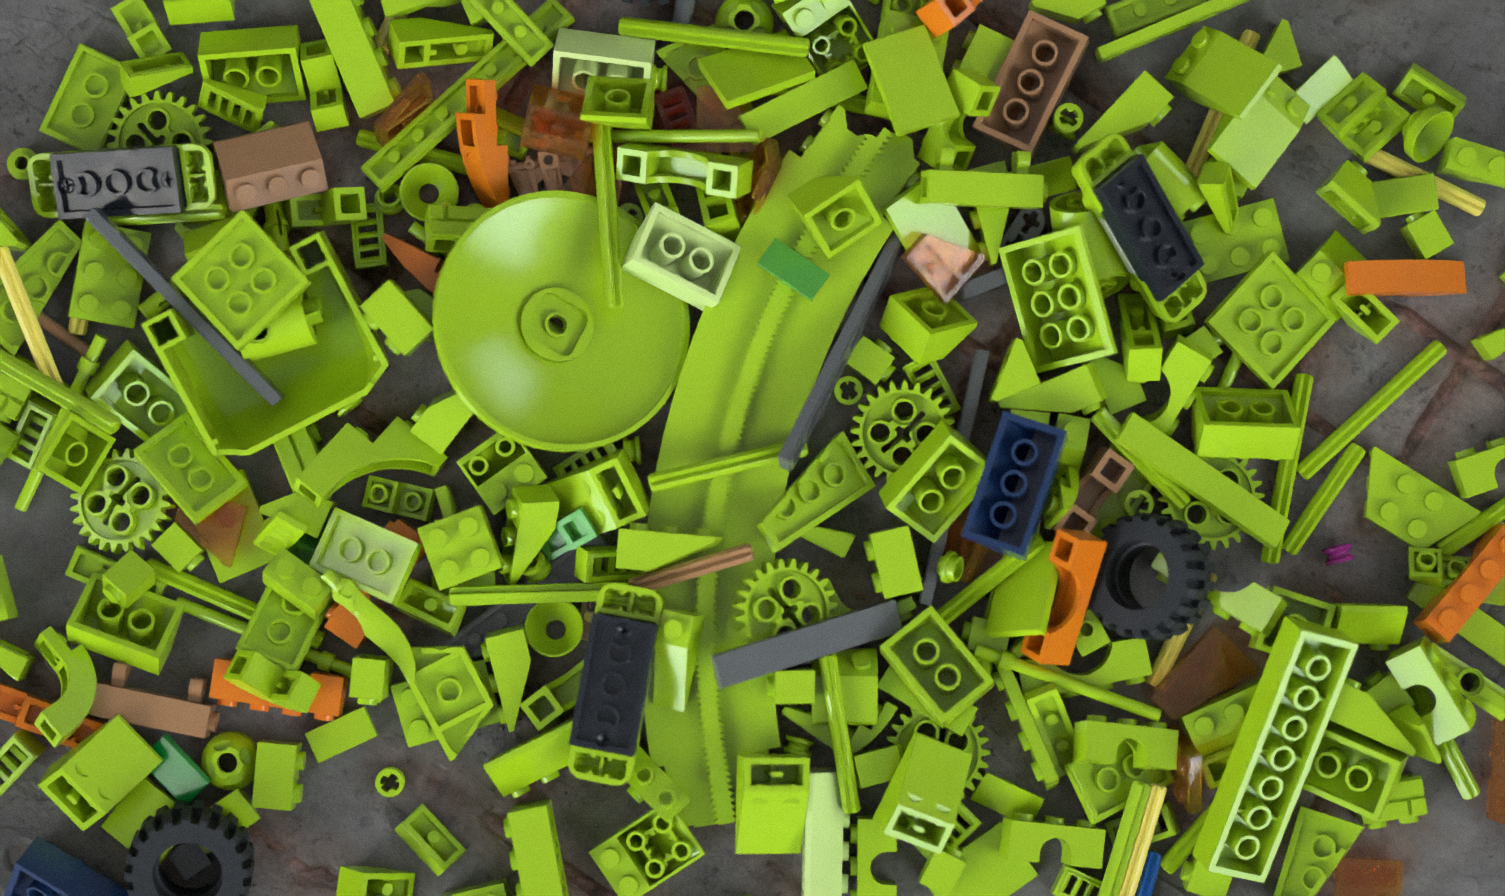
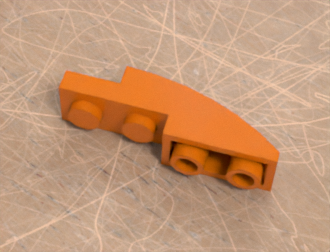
[456,78,510,208]

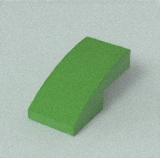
[542,507,599,561]

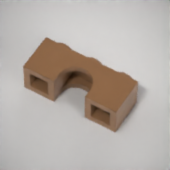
[1050,446,1135,533]

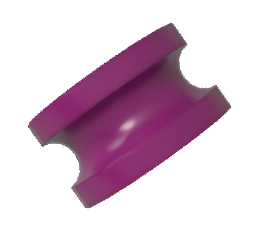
[1322,543,1354,566]

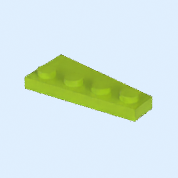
[0,219,81,357]
[756,431,876,553]
[992,664,1059,791]

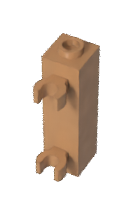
[89,661,220,738]

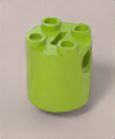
[1132,141,1206,223]
[240,290,325,361]

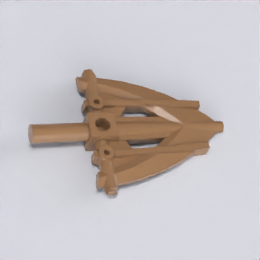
[508,112,594,196]

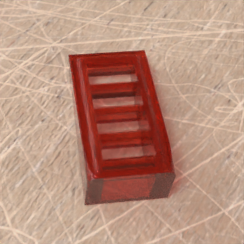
[654,85,708,151]

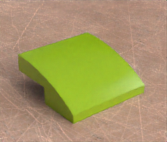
[1316,72,1411,163]
[101,776,177,865]

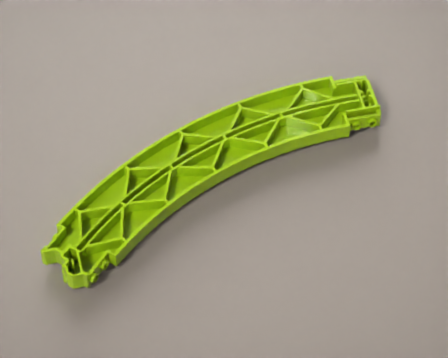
[642,105,921,828]

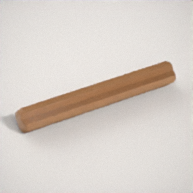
[628,543,754,590]

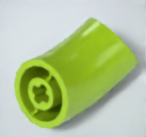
[1049,191,1130,299]

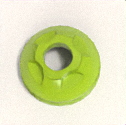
[715,0,774,49]
[1402,106,1454,163]
[399,163,459,222]
[524,602,584,657]
[201,731,257,790]

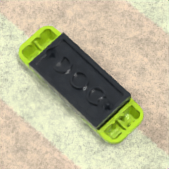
[1072,134,1207,323]
[27,143,217,219]
[568,583,663,786]

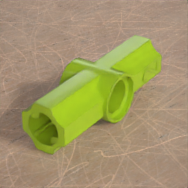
[1437,645,1505,721]

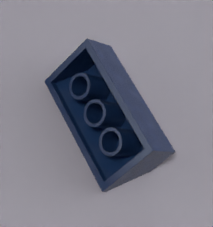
[961,411,1068,561]
[4,836,129,896]

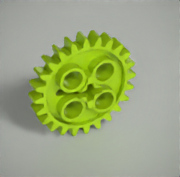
[107,91,215,157]
[850,378,955,482]
[1157,447,1265,550]
[70,448,176,554]
[732,558,838,645]
[886,708,990,799]

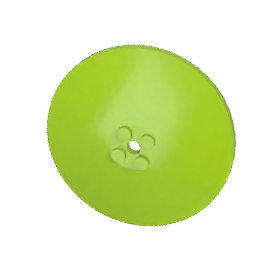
[432,190,690,452]

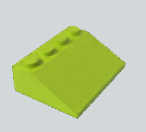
[998,224,1118,373]

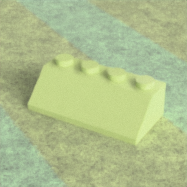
[801,767,850,896]

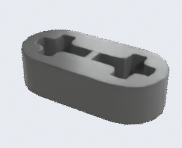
[999,209,1045,256]
[954,267,1008,302]

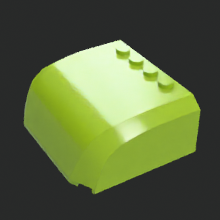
[141,230,389,456]

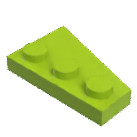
[655,24,754,127]

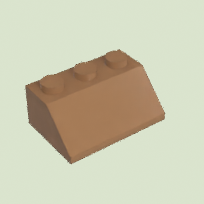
[212,120,329,212]

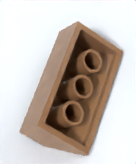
[972,10,1089,161]

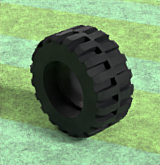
[1089,513,1215,640]
[124,800,255,896]

